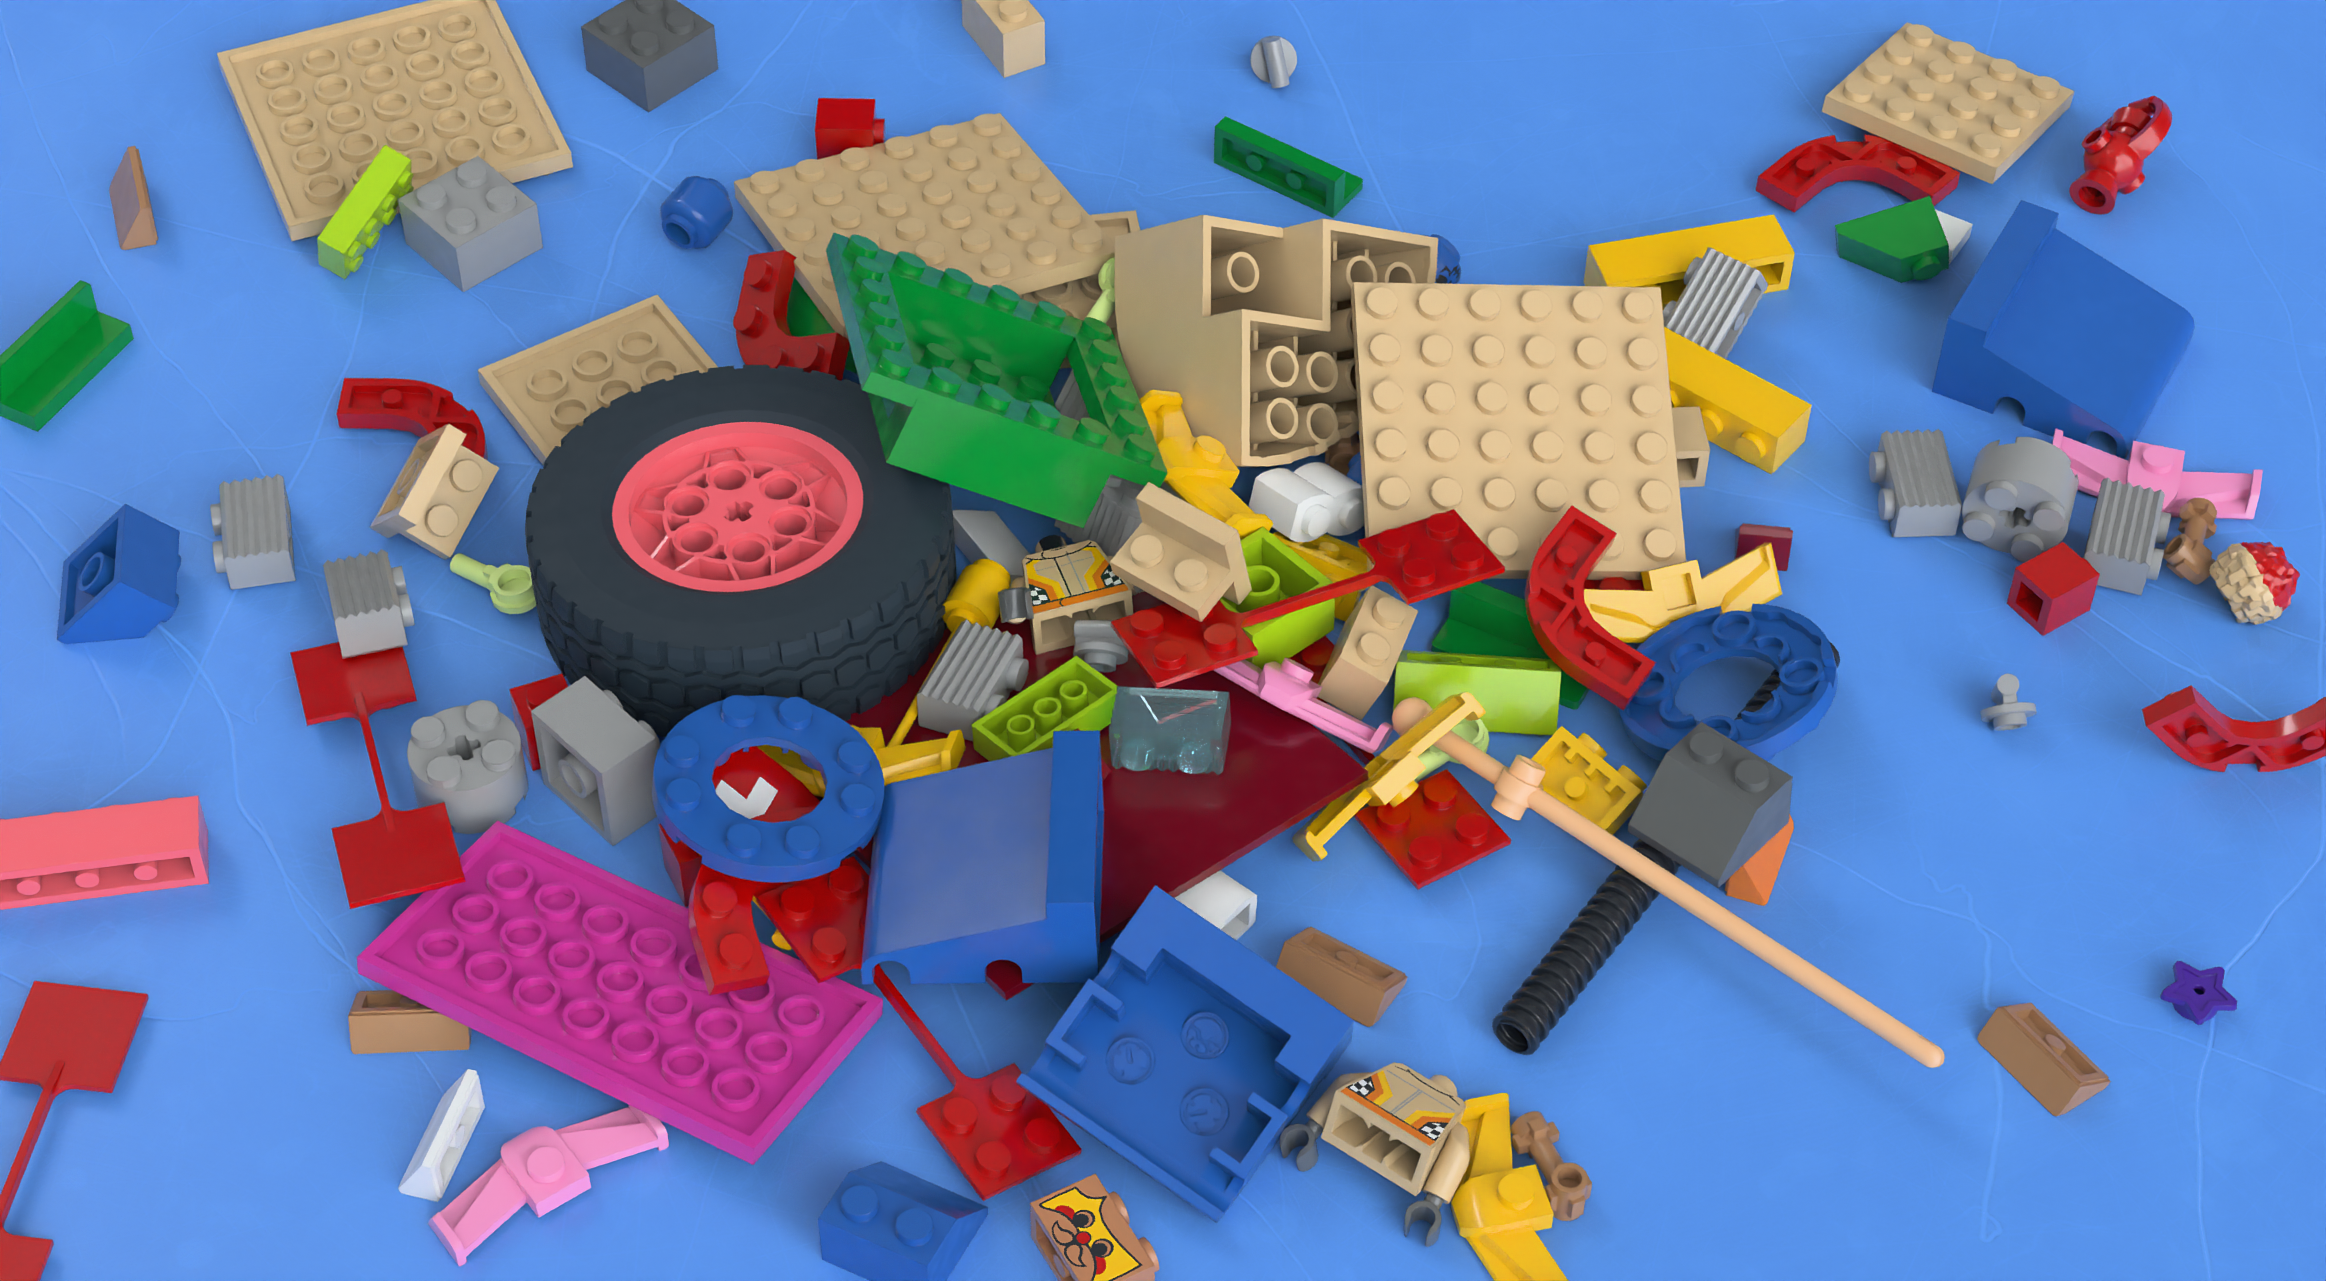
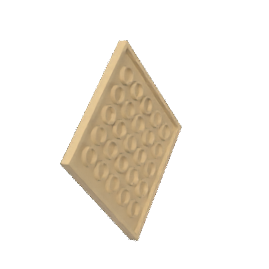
[217,0,573,241]
[734,113,1115,339]
[1351,282,1686,580]

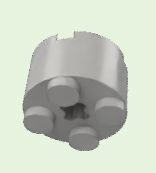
[1962,437,2079,562]
[407,700,528,834]

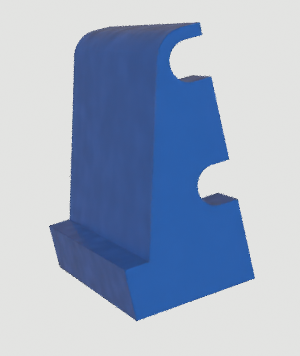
[1932,200,2195,459]
[861,730,1104,985]
[1016,885,1354,1223]

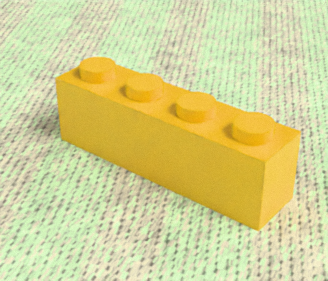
[1584,214,1795,310]
[1664,327,1812,475]

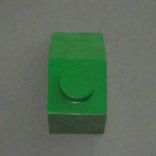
[1835,196,1949,283]

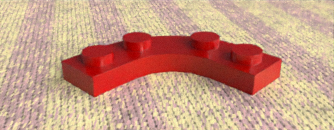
[1756,135,1960,213]
[733,250,850,381]
[337,378,488,504]
[1525,505,1656,711]
[2142,685,2326,772]
[688,805,817,995]

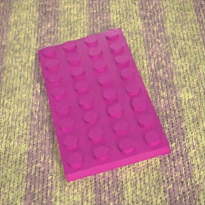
[357,821,883,1165]

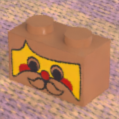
[1030,1173,1159,1281]

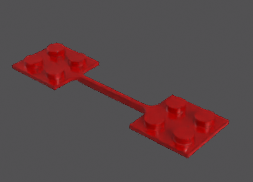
[1111,509,1505,689]
[1281,635,1511,890]
[290,642,466,909]
[756,856,1082,1201]
[0,981,149,1281]

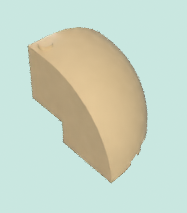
[1114,215,1438,468]

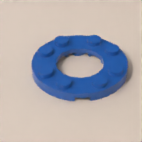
[1617,604,1838,762]
[652,695,884,883]

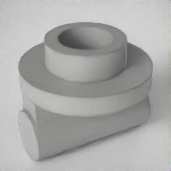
[1250,36,1297,88]
[1073,620,1128,672]
[1980,674,2037,731]

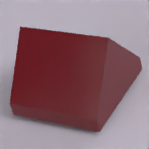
[1734,523,1793,571]

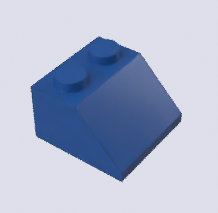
[57,504,181,644]
[818,1161,988,1281]

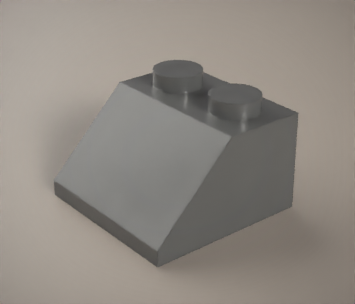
[1628,722,1793,888]

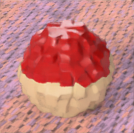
[2209,542,2300,625]

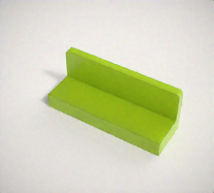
[1393,650,1561,735]

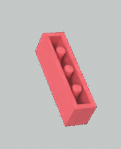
[0,796,209,910]

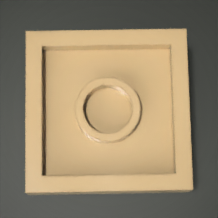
[370,424,499,560]
[1110,482,1252,622]

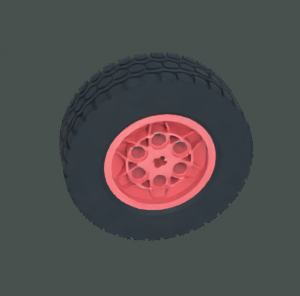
[525,365,957,737]

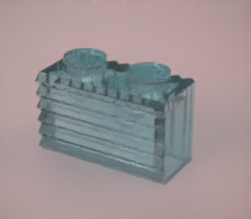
[1109,686,1231,775]

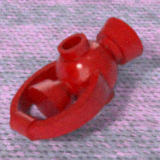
[2069,96,2172,215]

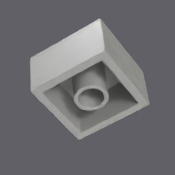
[398,156,543,292]
[531,676,660,846]

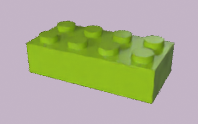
[317,145,414,279]
[971,656,1124,761]

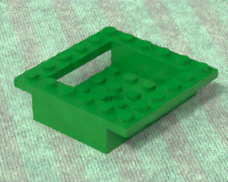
[826,233,1168,528]

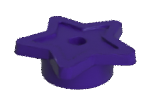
[2160,961,2237,1025]

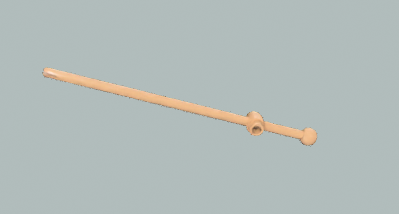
[1392,697,1945,1068]

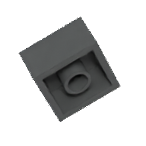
[581,0,718,112]

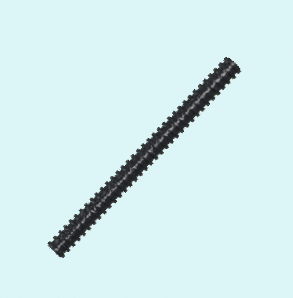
[1492,641,1840,1055]

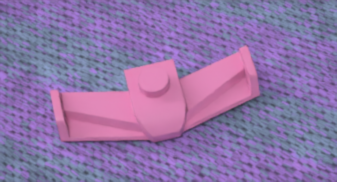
[2052,428,2263,520]
[1214,658,1393,753]
[428,1105,669,1267]

